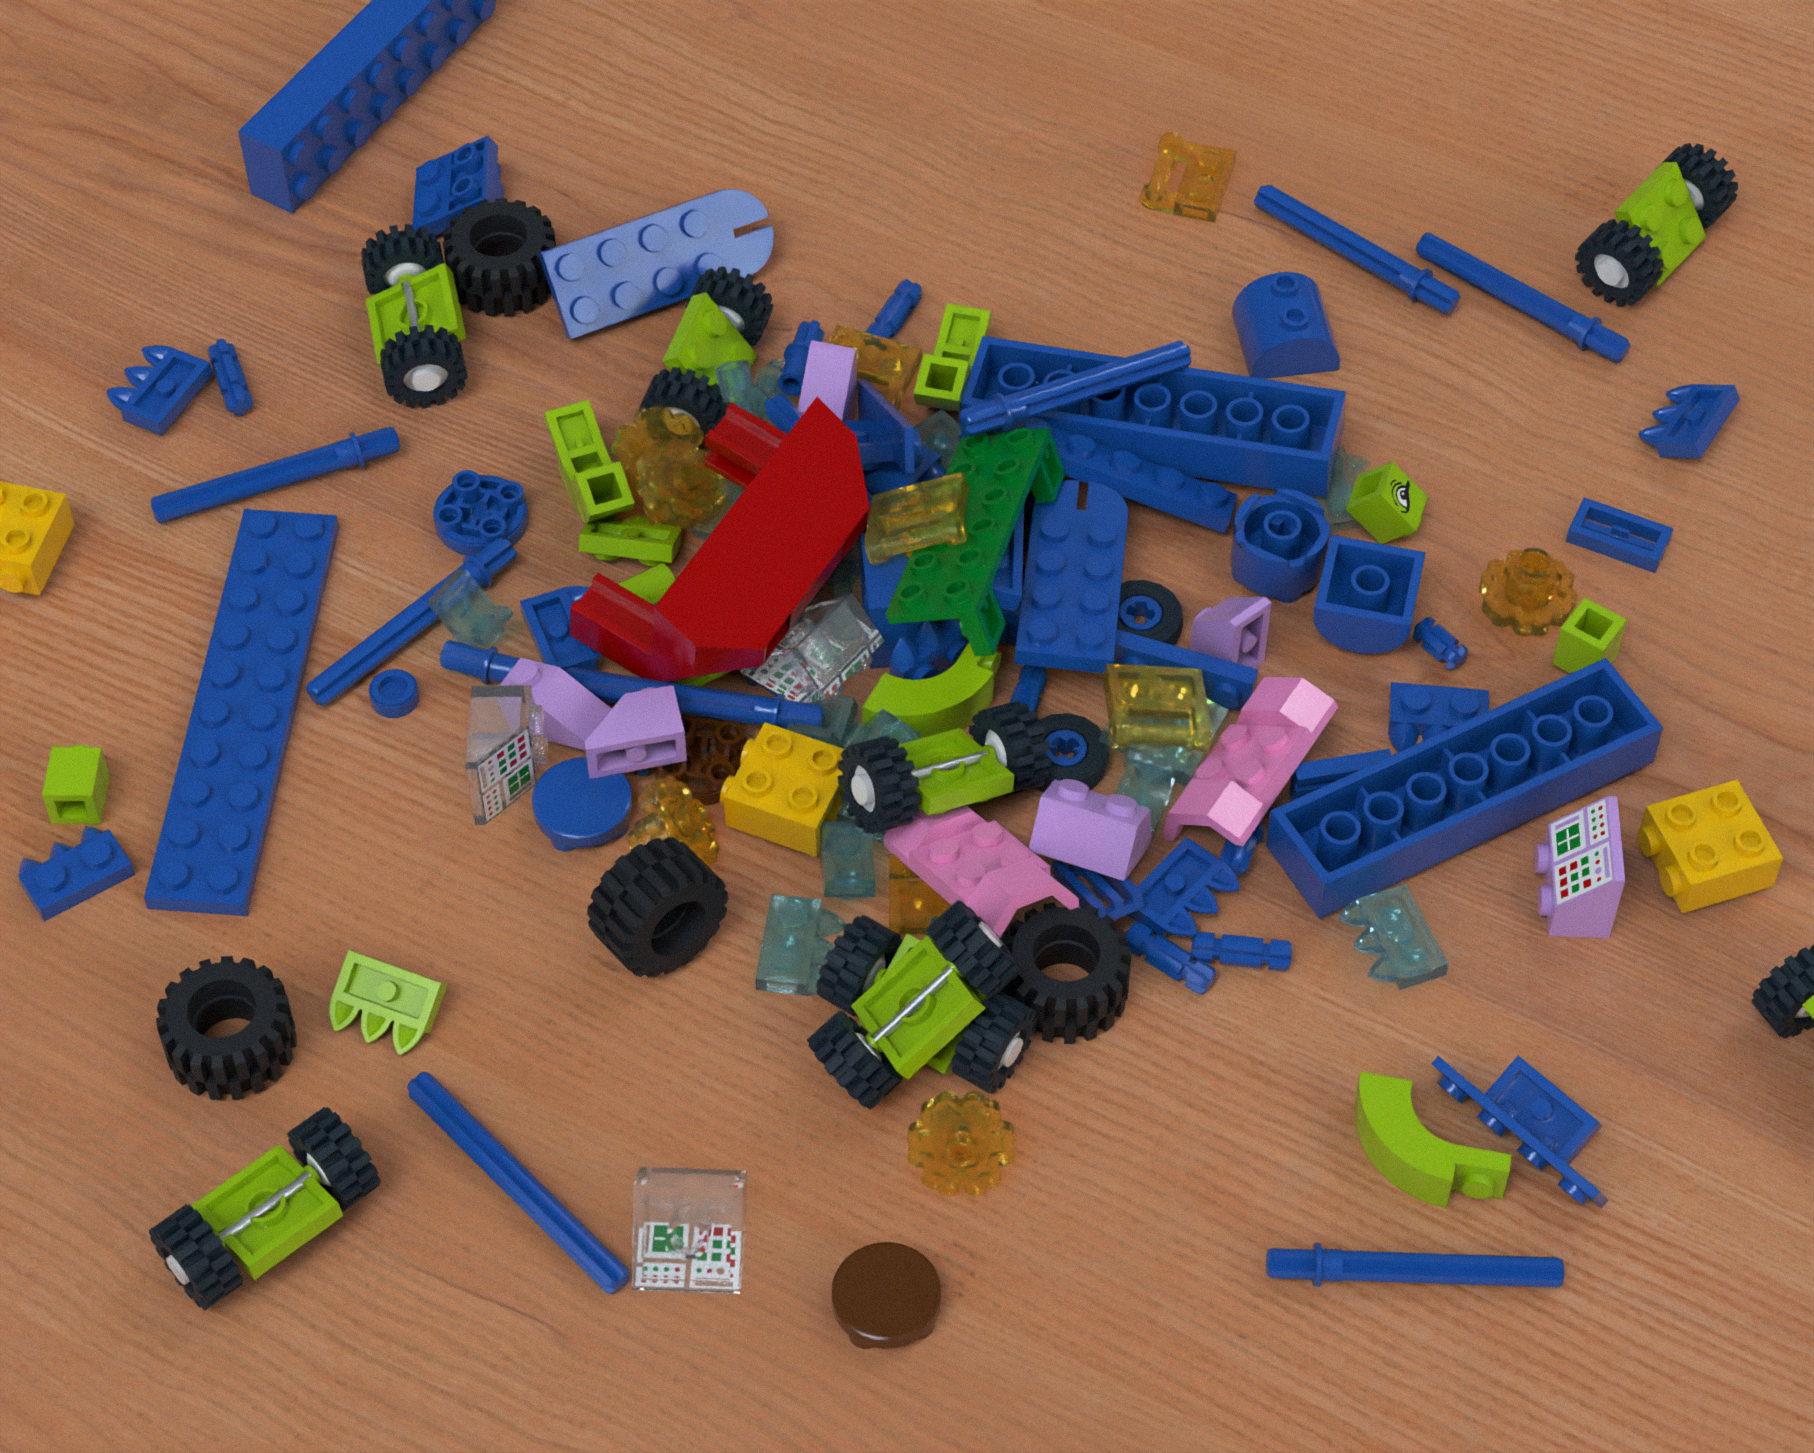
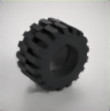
[443,198,556,317]
[587,837,729,978]
[1001,902,1131,1044]
[156,956,297,1100]

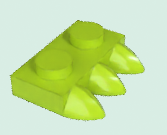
[579,514,682,566]
[329,950,448,1055]

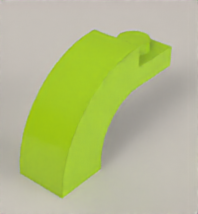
[914,303,992,412]
[544,400,635,523]
[862,642,1002,744]
[1354,1071,1512,1208]

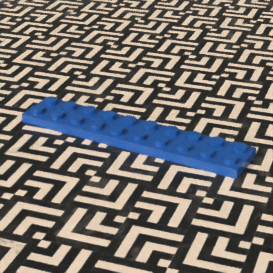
[144,509,339,916]

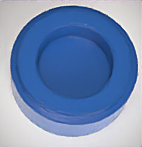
[369,669,419,718]

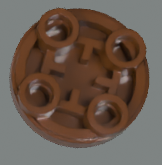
[653,714,747,806]
[832,1242,941,1349]

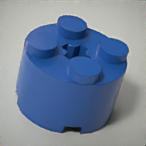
[1231,489,1330,603]

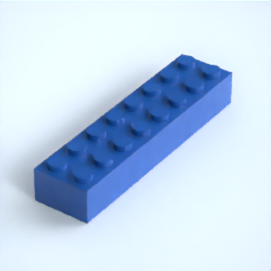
[238,0,496,214]
[960,336,1346,498]
[1266,658,1663,919]

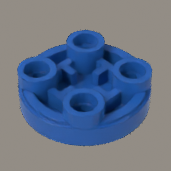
[433,470,528,556]
[532,757,633,852]

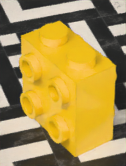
[0,481,75,595]
[719,722,846,857]
[1637,779,1783,914]

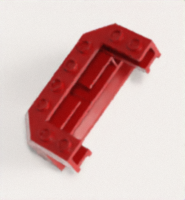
[570,397,870,682]

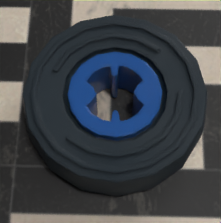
[1117,580,1183,646]
[1036,713,1109,792]

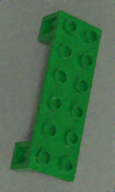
[885,428,1066,657]

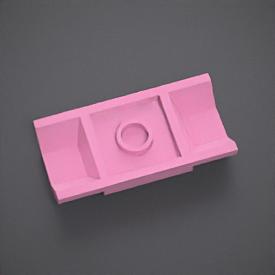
[1162,677,1338,846]
[883,804,1079,938]

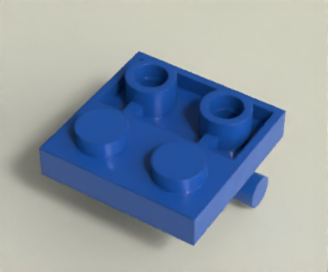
[412,136,505,236]

